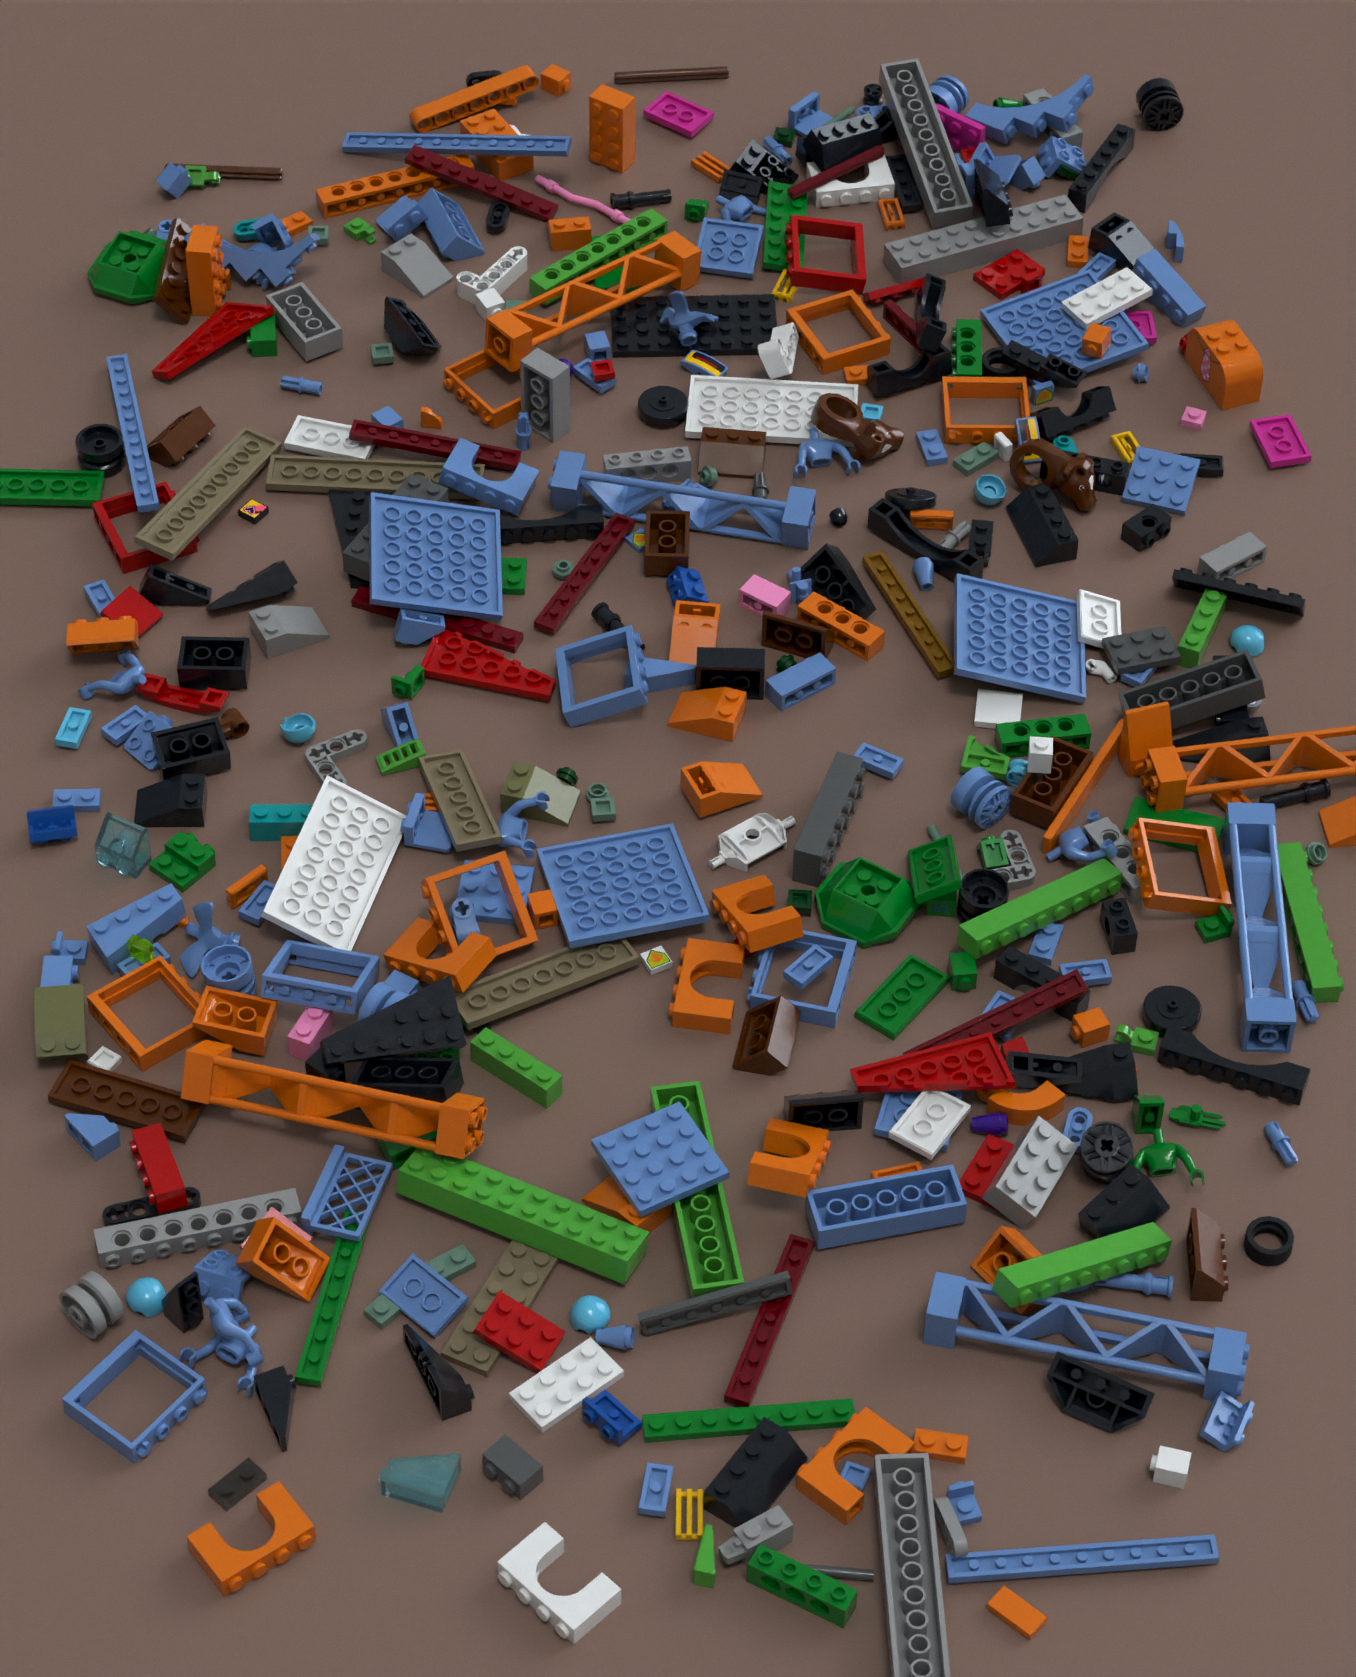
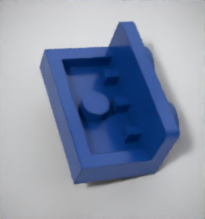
[667,566,709,607]
[27,805,77,844]
[582,1389,642,1446]

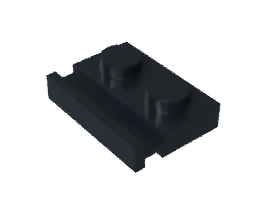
[718,169,764,206]

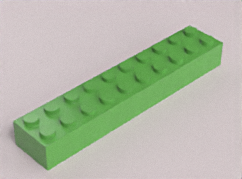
[650,1081,744,1298]
[396,1148,649,1284]

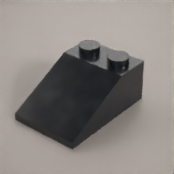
[134,774,207,827]

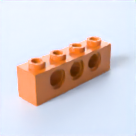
[797,591,885,662]

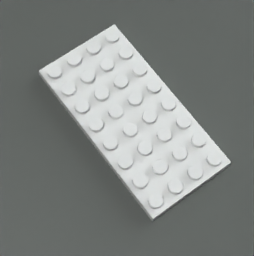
[685,375,859,447]
[261,775,407,951]

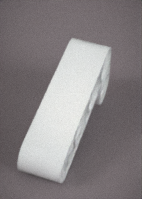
[456,246,528,305]
[758,322,799,379]

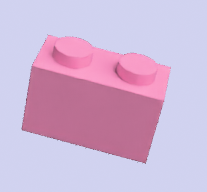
[739,574,791,617]
[287,1006,334,1061]

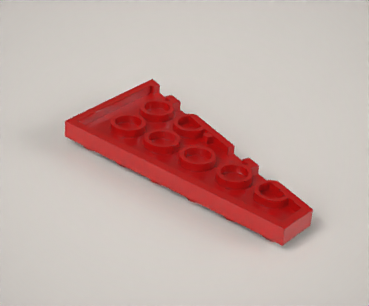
[152,302,275,380]
[421,626,556,702]
[850,1032,1016,1093]

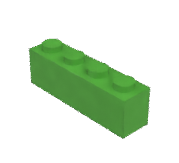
[1175,588,1227,669]
[470,1027,563,1109]

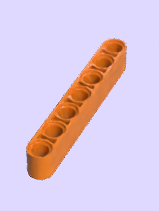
[409,65,539,133]

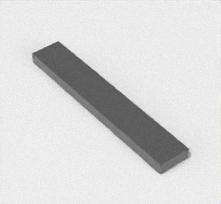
[638,1271,793,1336]

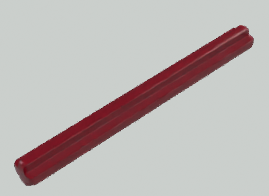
[787,145,885,199]

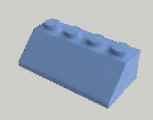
[418,187,485,261]

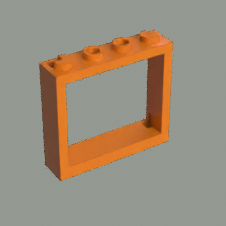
[786,289,892,375]
[443,349,521,430]
[941,377,1030,444]
[1128,817,1232,916]
[421,851,538,957]
[87,955,208,1072]

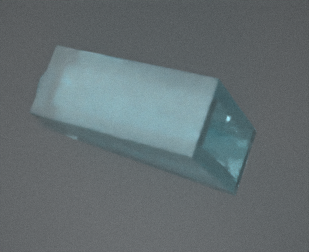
[378,1453,461,1513]

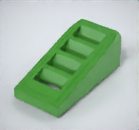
[375,738,426,776]
[693,1524,715,1588]

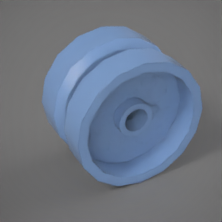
[357,982,410,1022]

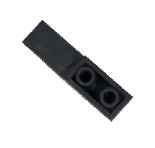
[1001,340,1087,388]

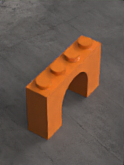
[710,874,803,953]
[383,917,497,993]
[668,938,745,1034]
[747,1118,832,1198]
[796,1407,915,1526]
[187,1481,316,1596]

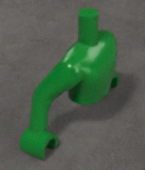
[1132,1128,1205,1187]

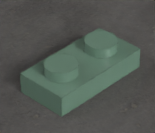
[952,441,999,477]
[426,1244,477,1281]

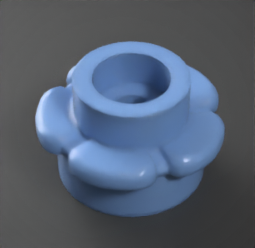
[1133,363,1149,383]

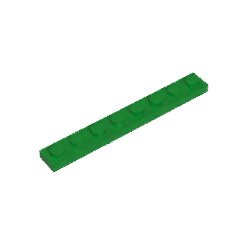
[295,1210,371,1387]
[642,1398,855,1443]

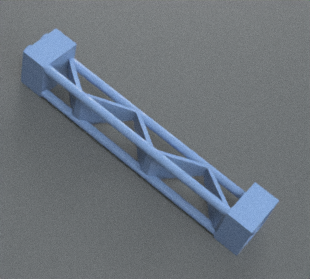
[548,450,816,550]
[1222,802,1296,1053]
[923,1272,1250,1401]

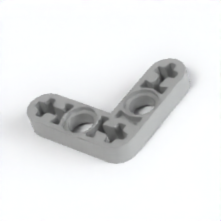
[305,729,368,786]
[991,830,1036,890]

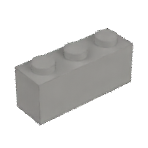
[1197,532,1267,580]

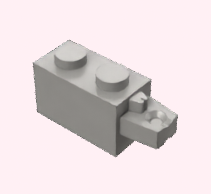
[718,1505,794,1566]

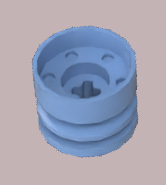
[929,75,969,114]
[950,766,1012,829]
[201,944,257,996]

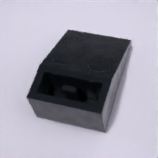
[729,139,799,195]
[1088,212,1155,271]

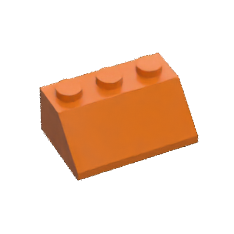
[66,616,139,654]
[970,1226,1042,1316]

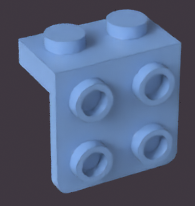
[788,91,833,136]
[1037,135,1087,178]
[969,142,1021,188]
[376,196,428,242]
[251,213,294,248]
[124,711,173,771]
[400,793,453,853]
[193,1249,252,1302]

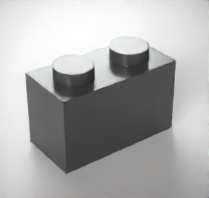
[482,1435,543,1500]

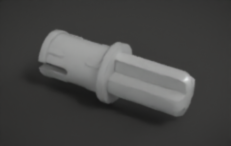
[937,521,971,549]

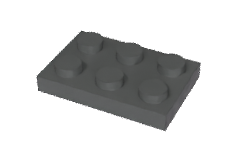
[1102,626,1181,675]

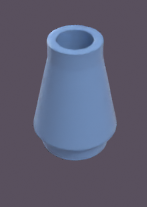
[912,557,934,591]
[595,1324,635,1350]

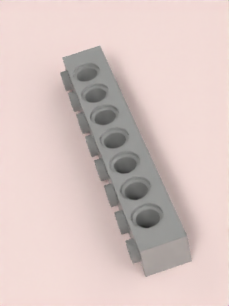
[93,1188,302,1269]

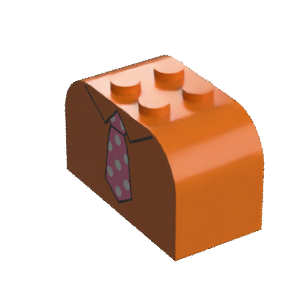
[1184,319,1263,411]

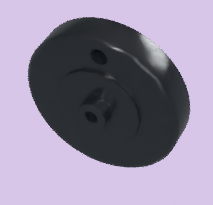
[638,386,689,426]
[885,487,937,511]
[1142,985,1202,1035]

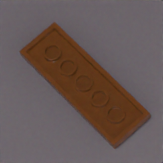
[153,217,192,325]
[48,1059,206,1142]

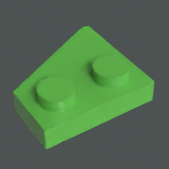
[960,735,1010,780]

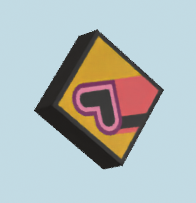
[238,498,269,524]

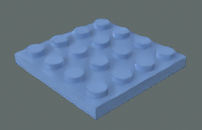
[591,1101,729,1217]

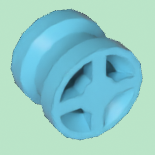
[1006,759,1027,787]

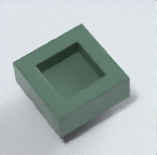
[308,225,329,245]
[371,343,394,365]
[590,797,616,822]
[363,1294,401,1330]

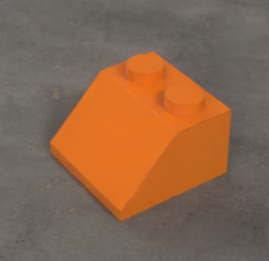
[546,216,591,252]

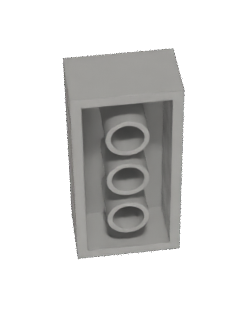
[266,282,343,362]
[520,348,570,444]
[982,1116,1078,1229]

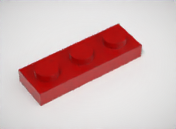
[862,277,925,304]

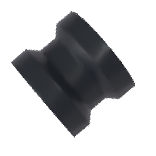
[863,84,883,106]

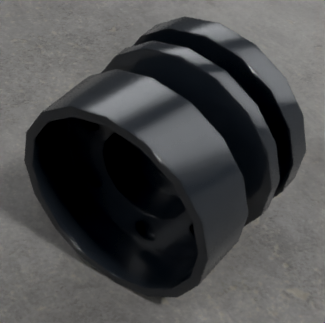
[1136,78,1184,131]
[956,868,1010,923]
[1080,1121,1134,1184]

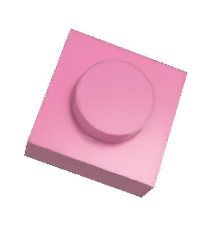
[1180,406,1207,431]

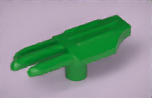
[1169,1104,1226,1129]

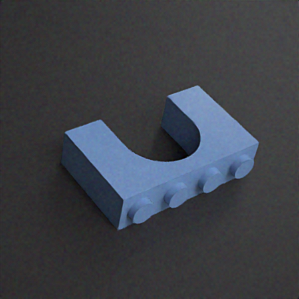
[438,438,540,516]

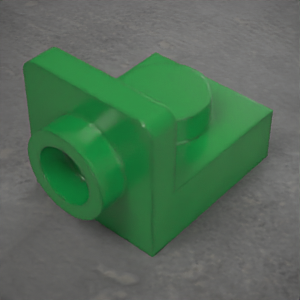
[685,198,709,222]
[391,665,425,700]
[976,836,1009,869]
[1195,905,1234,944]

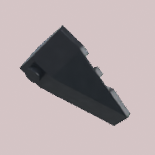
[801,544,876,620]
[206,560,298,610]
[1173,716,1271,764]
[1036,1042,1138,1102]
[403,1324,474,1421]

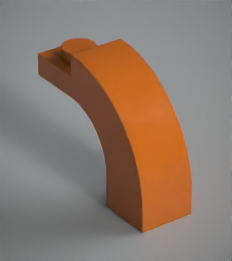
[975,1080,1066,1126]

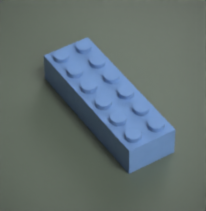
[805,1164,967,1250]

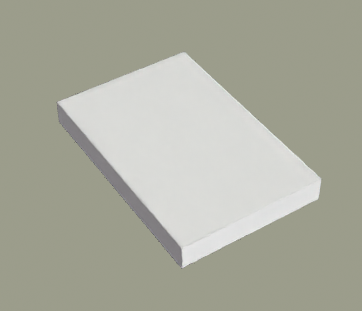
[1076,589,1121,649]
[889,1091,971,1160]

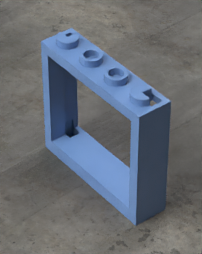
[555,625,649,728]
[746,930,857,1028]
[260,939,380,1015]
[62,1330,207,1464]

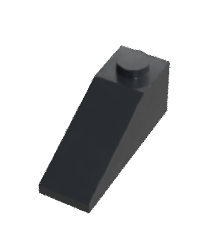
[139,564,212,604]
[1005,1051,1082,1089]
[253,1366,296,1452]

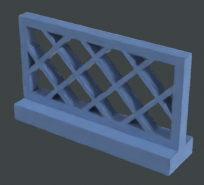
[300,1144,393,1242]

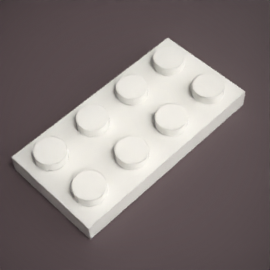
[1061,267,1153,330]
[284,415,375,459]
[509,1337,624,1433]

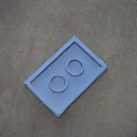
[378,1253,469,1339]

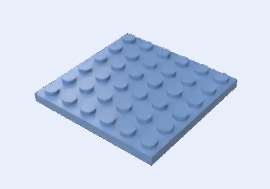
[980,269,1149,385]
[369,492,503,621]
[954,573,1086,703]
[536,823,709,948]

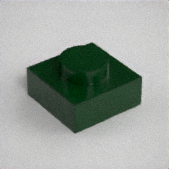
[773,127,795,148]
[1057,164,1078,180]
[788,889,812,915]

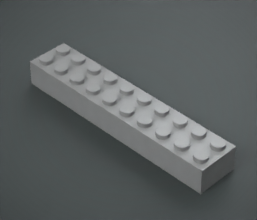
[879,58,973,229]
[883,195,1084,284]
[873,1453,951,1677]

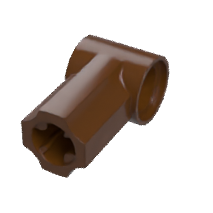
[219,708,250,738]

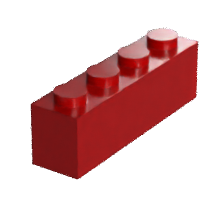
[129,1123,188,1214]

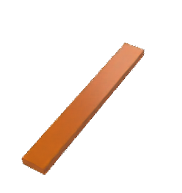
[1042,718,1124,854]

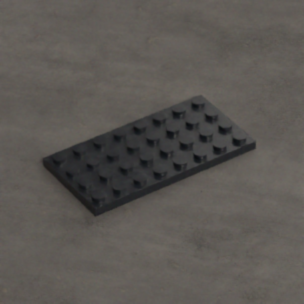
[611,294,777,358]

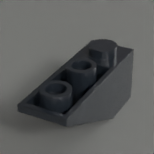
[162,1271,204,1334]

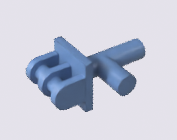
[787,567,812,605]

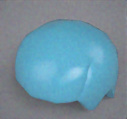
[974,474,1007,506]
[1230,625,1265,657]
[279,713,316,744]
[125,1277,167,1318]
[569,1295,611,1334]

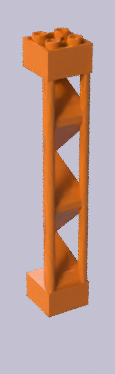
[484,231,702,372]
[1140,725,1356,813]
[181,1039,487,1159]

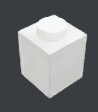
[475,288,505,322]
[1027,736,1053,774]
[1149,1445,1192,1489]

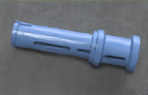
[1094,1272,1174,1298]

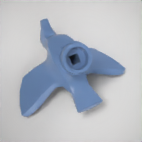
[660,290,719,346]
[180,902,241,979]

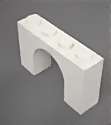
[806,154,895,208]
[497,1522,621,1644]

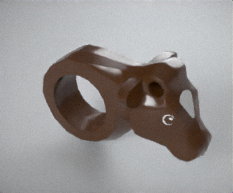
[811,393,904,461]
[1009,438,1097,512]

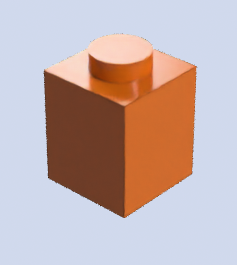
[541,64,572,97]
[1082,323,1111,359]
[527,889,558,930]
[1070,1007,1110,1048]

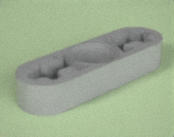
[933,1496,968,1558]

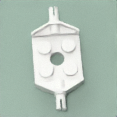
[708,813,796,872]

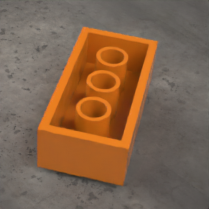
[589,84,636,174]
[460,109,534,181]
[185,224,227,317]

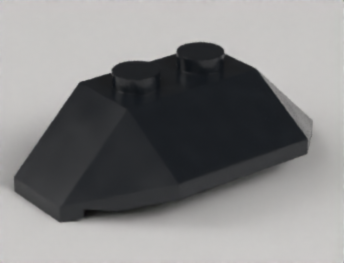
[384,296,442,356]
[1047,1351,1155,1433]

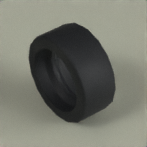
[982,347,1019,377]
[1244,1216,1294,1266]

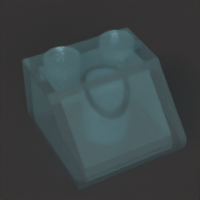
[94,812,152,879]

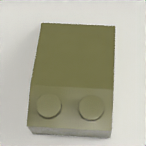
[500,761,581,827]
[34,984,88,1061]

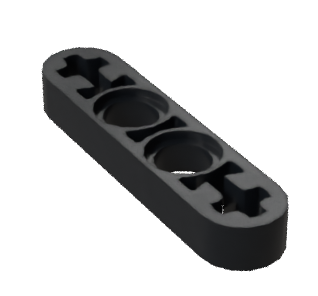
[102,1187,201,1227]

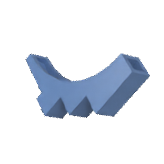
[965,74,1094,144]
[184,223,320,287]

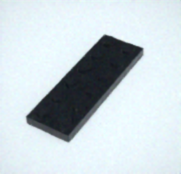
[1172,568,1306,617]

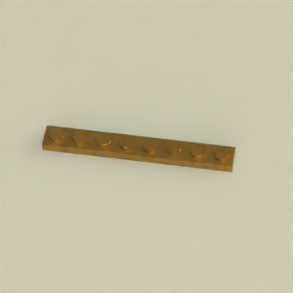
[862,550,954,678]

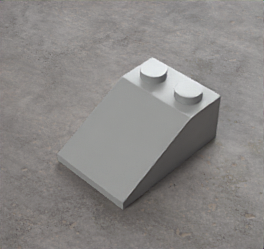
[381,233,453,299]
[249,605,330,659]

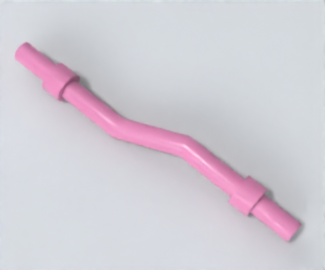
[535,175,631,224]

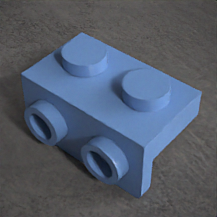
[1199,1390,1255,1452]

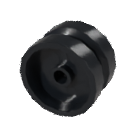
[75,424,126,477]

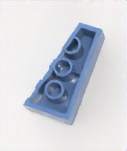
[1132,249,1206,328]
[86,883,187,975]

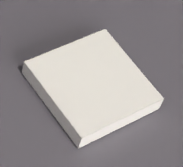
[974,689,1023,729]

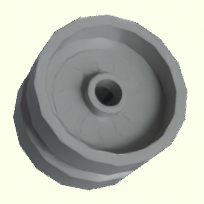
[59,1271,125,1339]

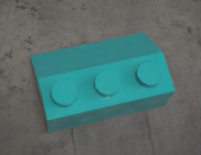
[249,803,313,841]

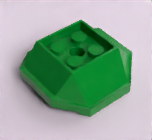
[87,230,167,304]
[814,857,921,949]

